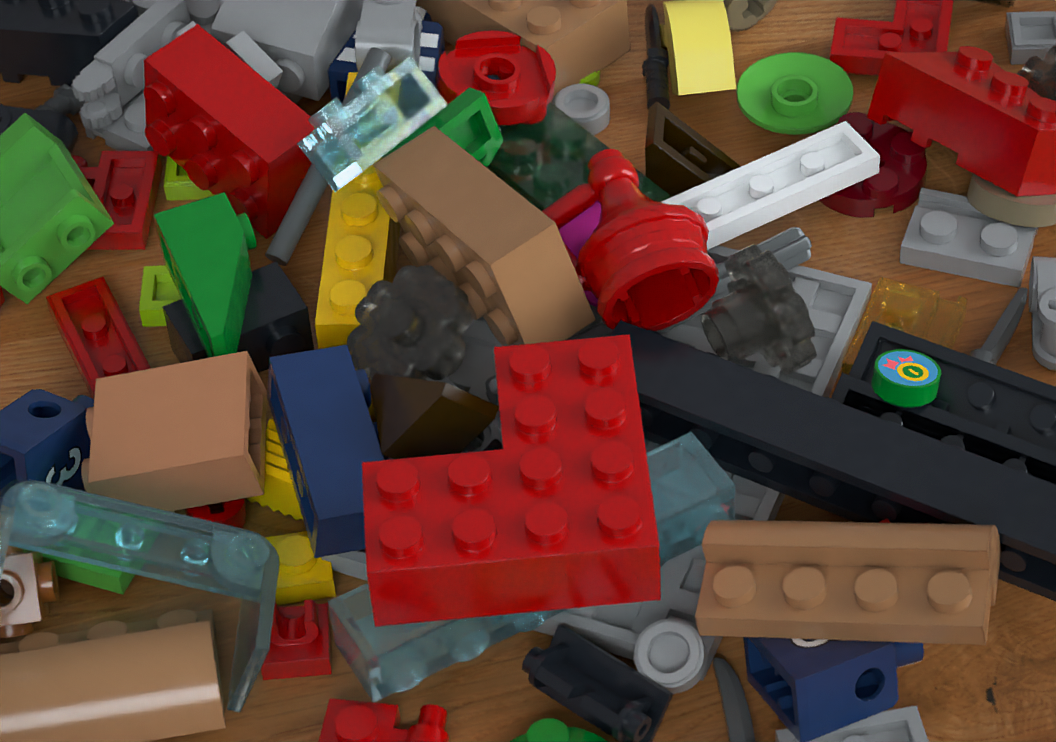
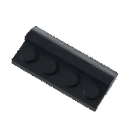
[831,321,1056,485]

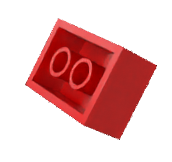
[144,24,322,239]

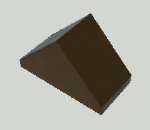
[645,102,741,202]
[370,373,499,459]

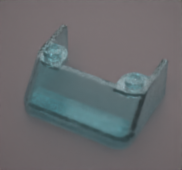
[0,478,279,712]

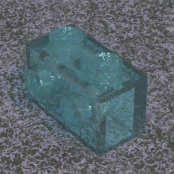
[298,56,448,192]

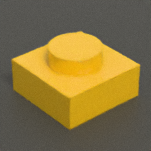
[261,531,336,605]

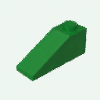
[153,192,257,358]

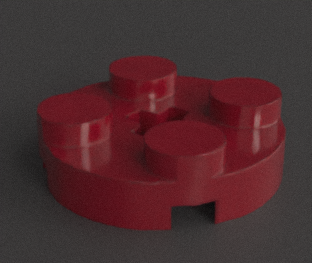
[819,112,927,218]

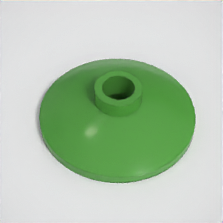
[737,52,853,135]

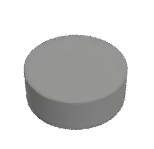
[552,84,610,137]
[634,619,707,694]

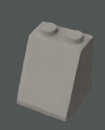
[211,0,364,101]

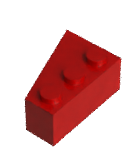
[866,46,1056,197]

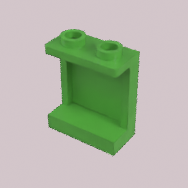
[0,113,114,304]

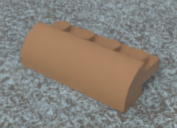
[695,519,1001,645]
[0,609,226,742]

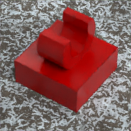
[260,599,332,680]

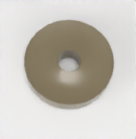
[967,173,1056,227]

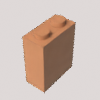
[81,351,267,522]

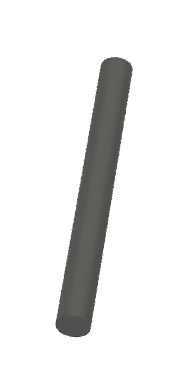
[265,47,392,266]

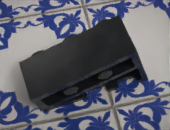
[0,0,139,87]

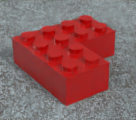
[362,334,661,627]

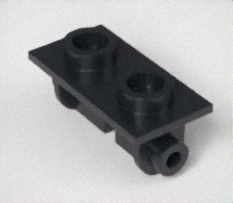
[522,624,673,742]

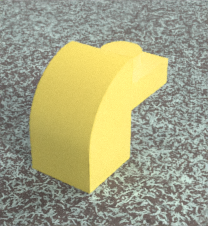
[659,0,736,95]

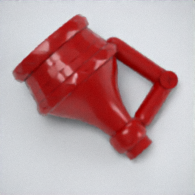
[542,149,719,331]

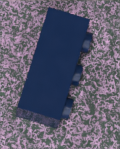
[267,345,388,558]

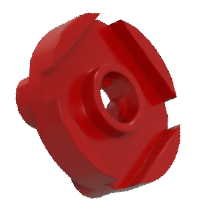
[437,31,556,125]

